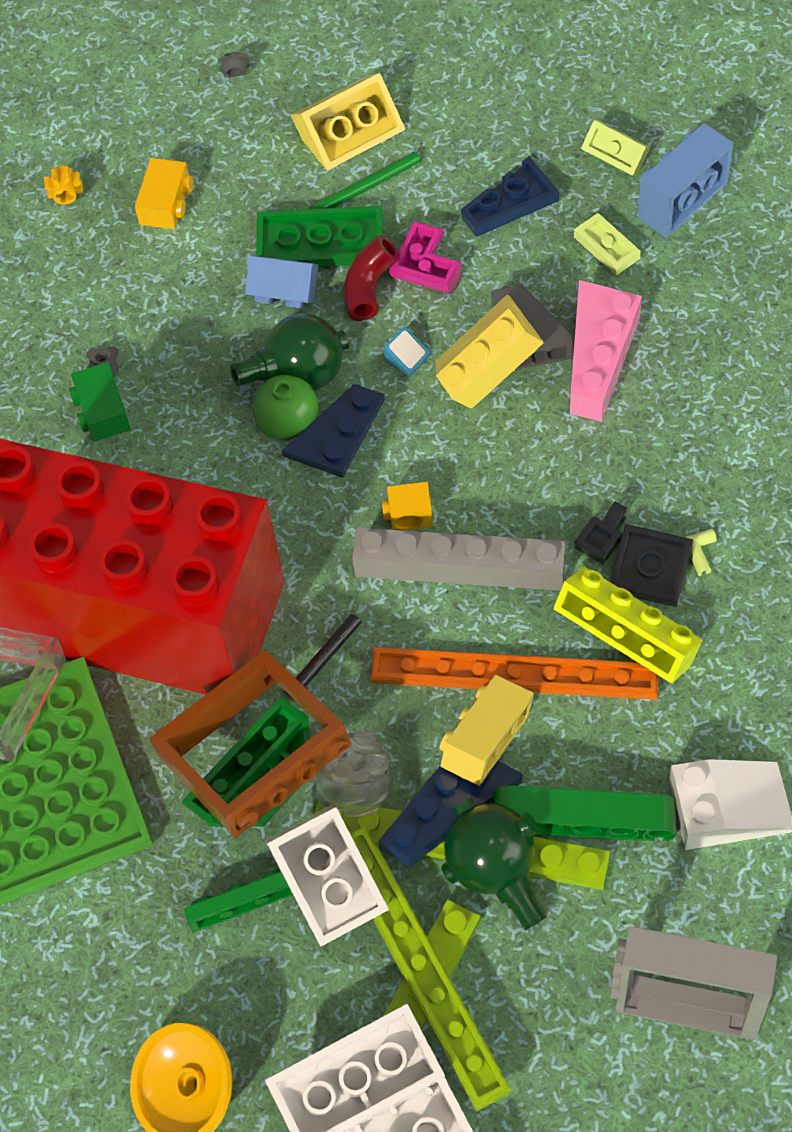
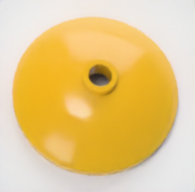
[130,1023,232,1132]

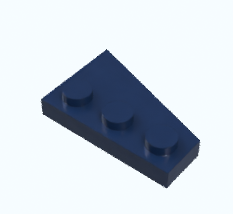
[461,156,560,237]
[282,384,385,478]

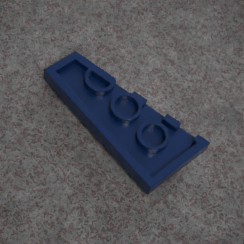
[379,761,523,867]

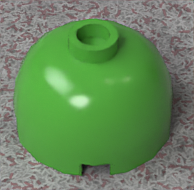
[253,375,319,441]

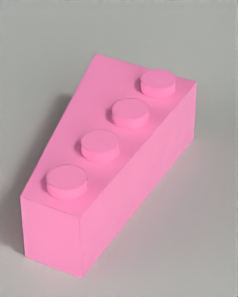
[570,280,642,422]

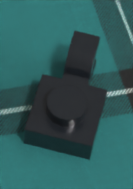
[574,501,627,565]

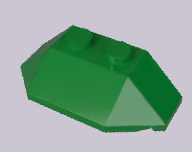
[181,696,310,827]

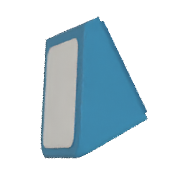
[384,327,431,376]

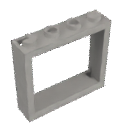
[610,926,778,1040]

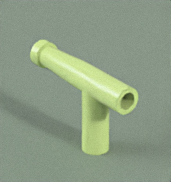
[685,529,717,576]

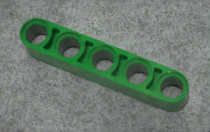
[494,786,676,841]

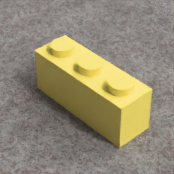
[440,675,534,786]

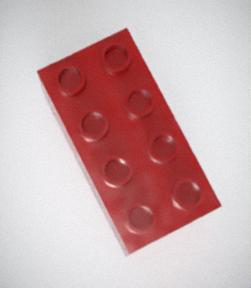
[0,439,285,695]

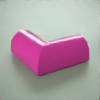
[389,221,461,295]

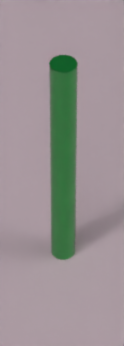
[309,151,420,209]

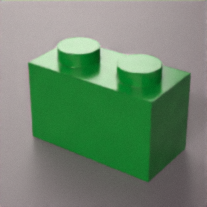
[68,362,131,442]

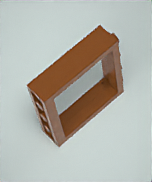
[149,649,352,838]

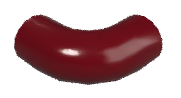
[344,234,400,321]

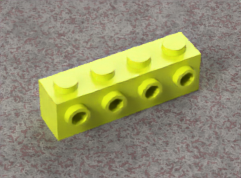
[553,566,703,684]

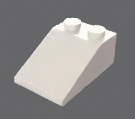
[669,759,792,850]
[265,805,389,947]

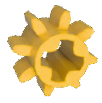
[44,165,83,205]

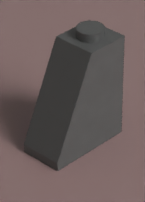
[491,285,573,370]

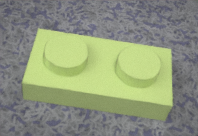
[581,120,650,176]
[574,213,641,276]

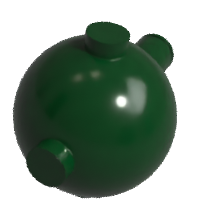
[230,313,349,391]
[441,797,547,931]

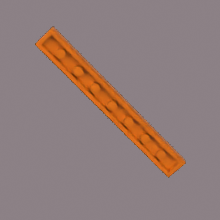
[371,647,658,700]

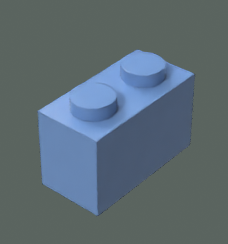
[245,256,319,308]

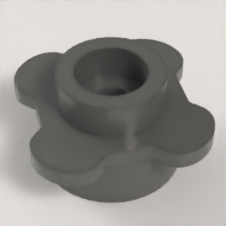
[219,52,250,77]
[86,346,119,374]

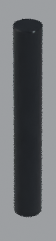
[284,614,361,700]

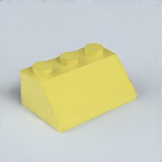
[291,73,405,170]
[436,295,544,408]

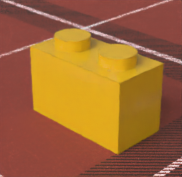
[135,158,193,229]

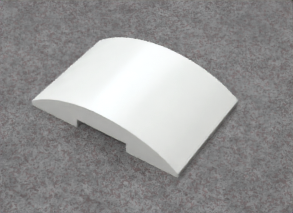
[265,1004,473,1132]

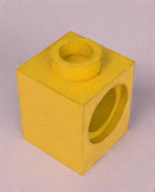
[382,482,433,531]

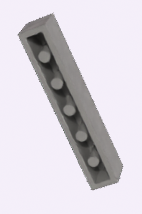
[352,528,565,591]

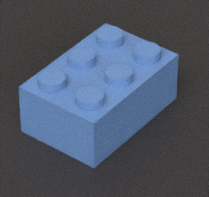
[638,123,733,238]

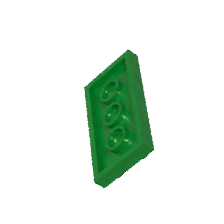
[256,206,383,267]

